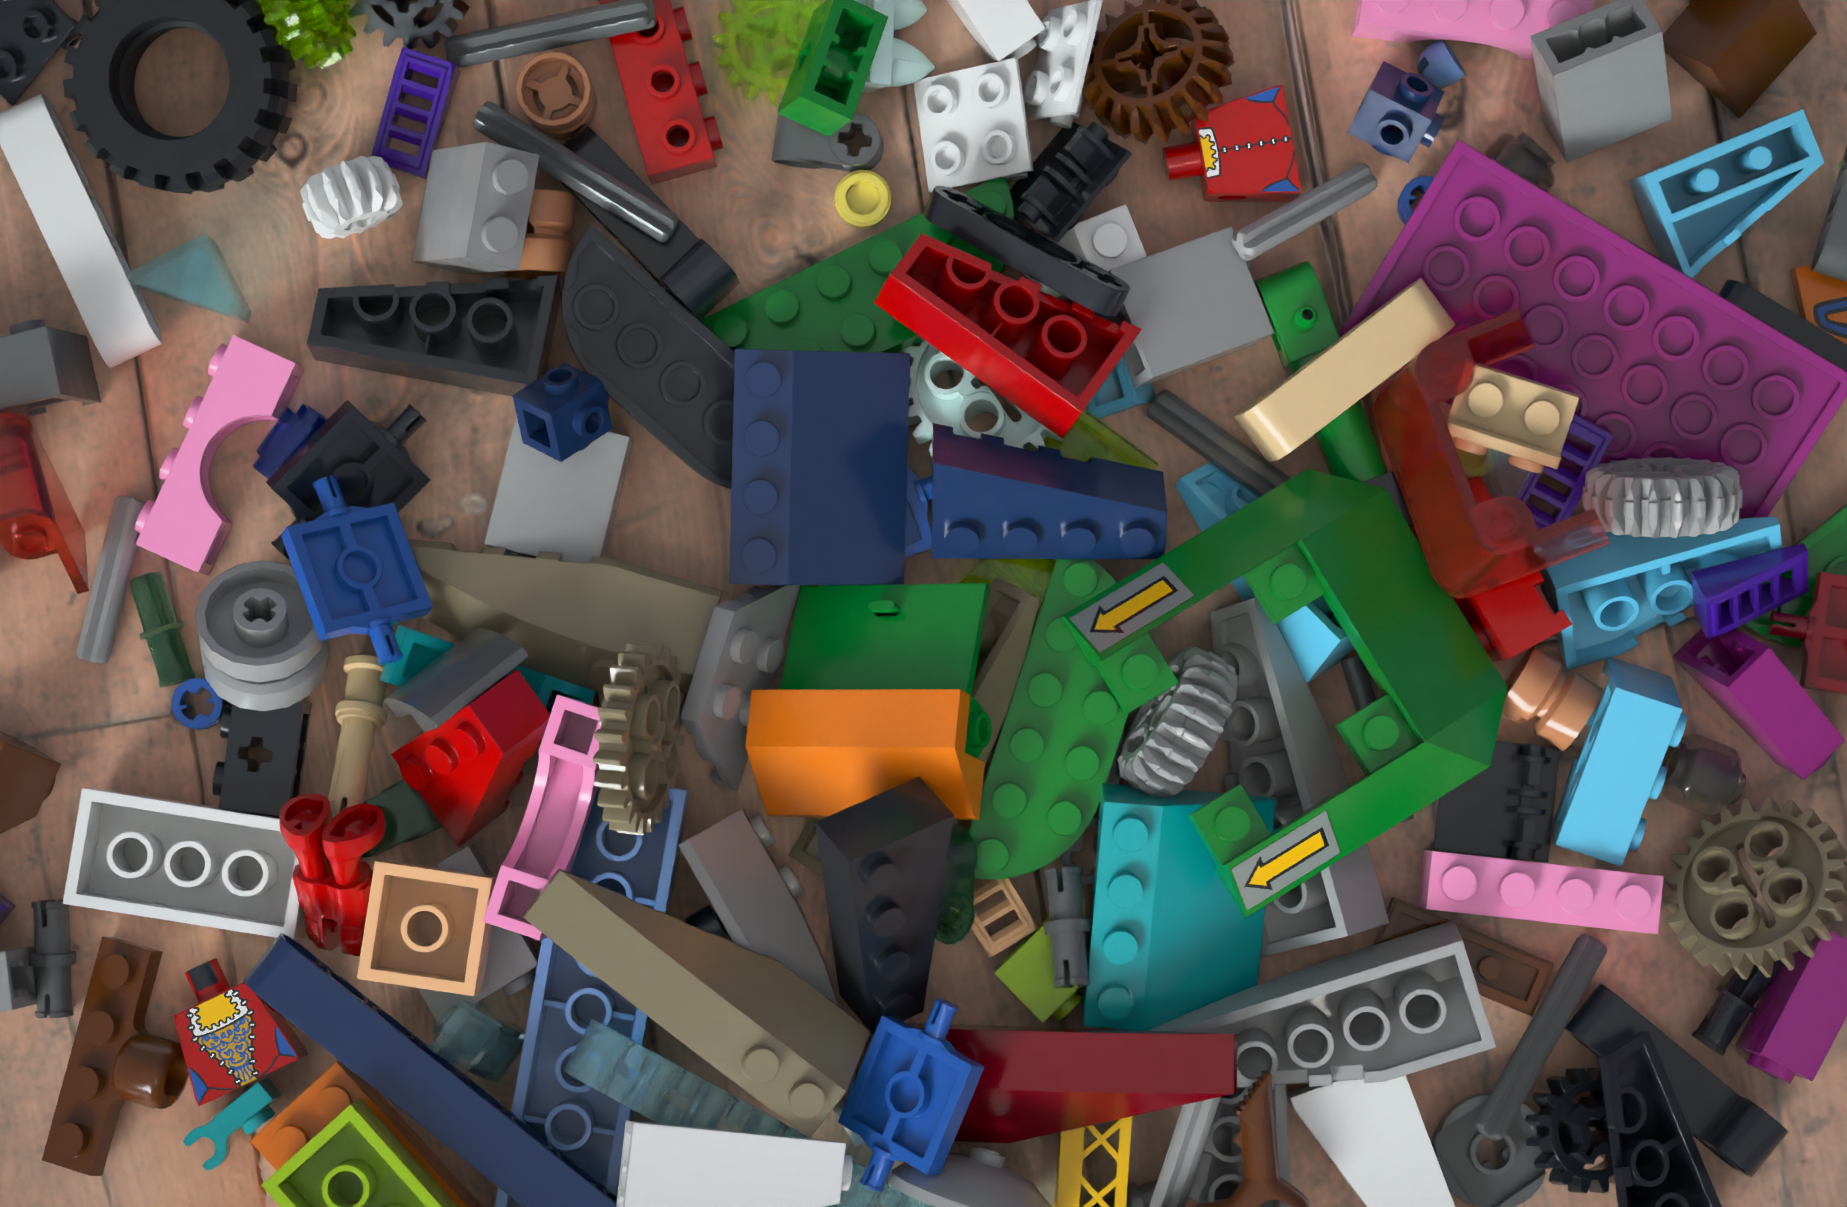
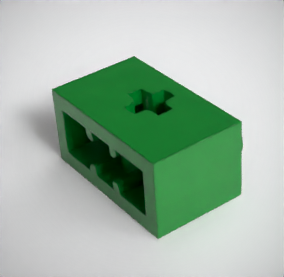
[777,0,888,137]

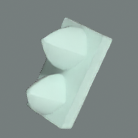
[854,0,935,93]

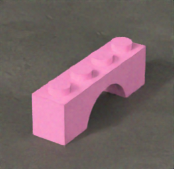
[1351,0,1594,60]
[135,335,305,576]
[483,695,600,940]
[1417,850,1664,934]

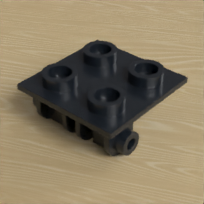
[0,0,82,106]
[1010,121,1132,242]
[1433,741,1560,862]

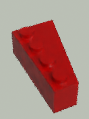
[874,233,1142,439]

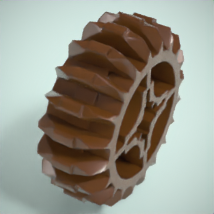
[1083,0,1235,144]

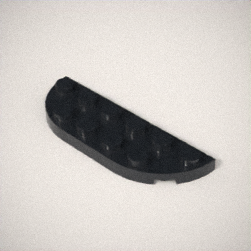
[561,224,735,489]

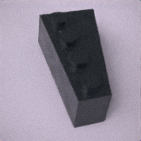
[307,275,562,397]
[815,777,954,1035]

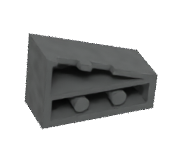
[0,320,101,417]

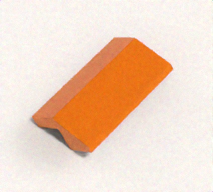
[745,689,985,820]

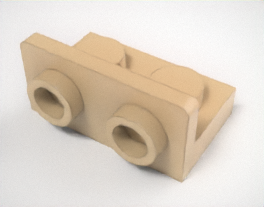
[1445,360,1579,473]

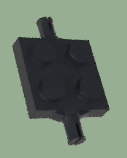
[266,399,430,560]

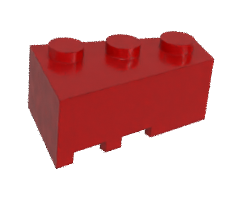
[1410,475,1572,662]
[391,669,550,848]

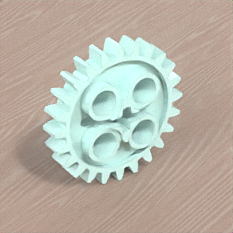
[902,340,1065,457]

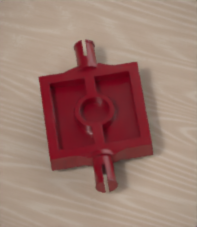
[1768,572,1847,695]

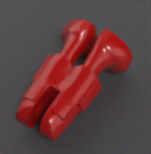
[279,793,386,957]

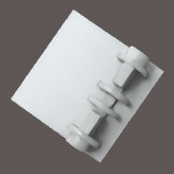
[1023,0,1103,128]
[914,58,1033,193]

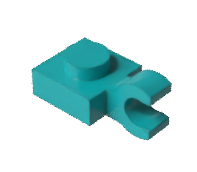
[183,1077,282,1170]

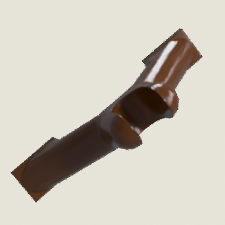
[1164,1070,1310,1207]

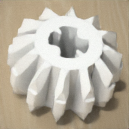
[300,156,403,239]

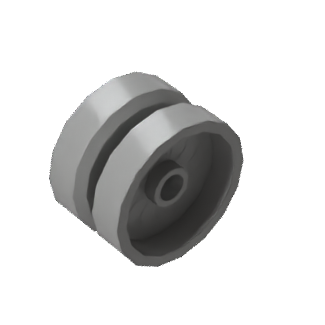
[195,560,330,711]

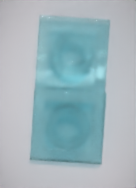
[428,1000,525,1083]

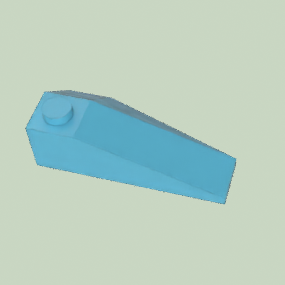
[1175,462,1354,683]
[1535,517,1782,670]

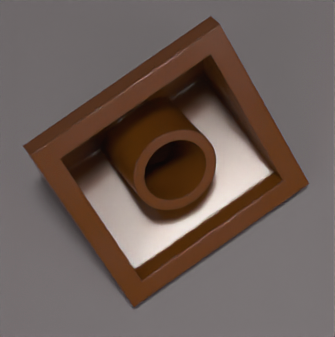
[1663,0,1817,118]

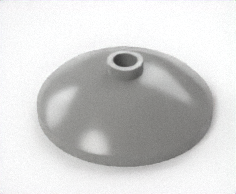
[888,1146,1052,1207]

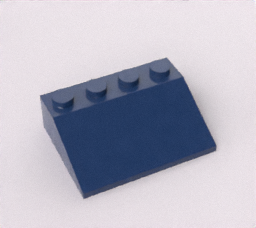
[729,349,910,585]

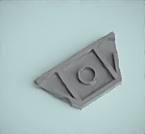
[680,585,801,791]

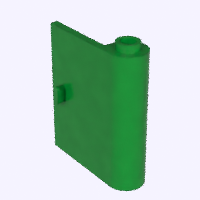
[780,583,992,758]

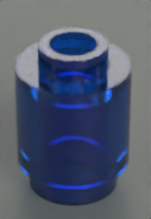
[253,403,327,479]

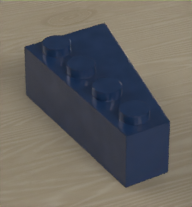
[931,423,1167,559]

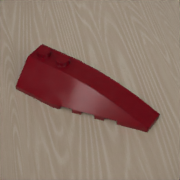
[907,1023,1237,1144]

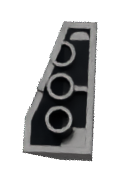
[1599,1031,1722,1207]

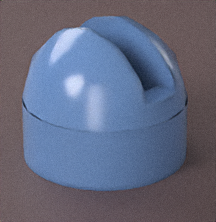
[1417,40,1466,89]

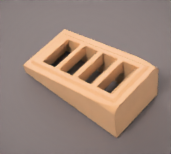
[944,835,1038,958]

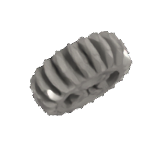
[1583,456,1743,539]
[1118,646,1238,796]

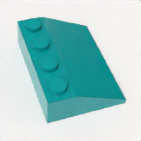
[1082,783,1276,1030]

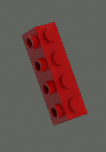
[598,0,723,185]

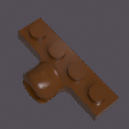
[42,936,189,1176]

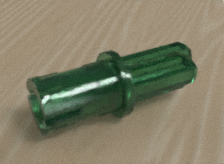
[129,572,196,688]

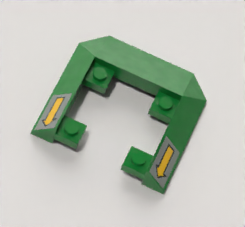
[1061,469,1508,918]

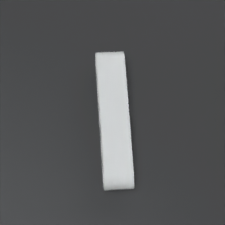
[0,93,163,369]

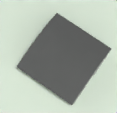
[383,628,529,732]

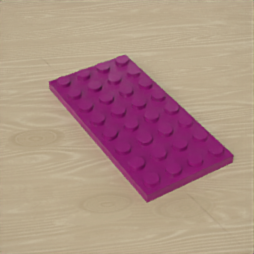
[1339,138,1847,519]

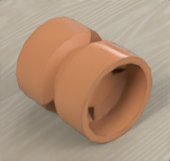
[516,52,597,140]
[499,189,575,279]
[1502,646,1603,751]

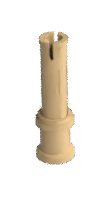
[328,655,388,819]

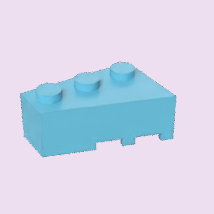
[1629,109,1825,278]
[1552,657,1687,867]

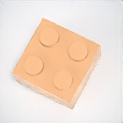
[357,860,497,996]

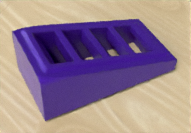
[371,47,461,179]
[1505,413,1614,540]
[1692,543,1809,639]

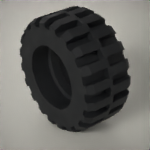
[63,0,297,194]

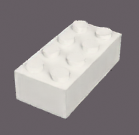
[63,788,306,940]

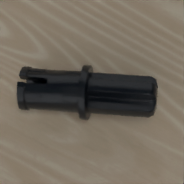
[1691,960,1782,1056]

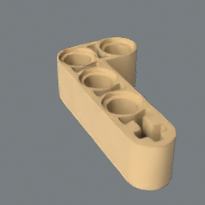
[1234,278,1456,462]

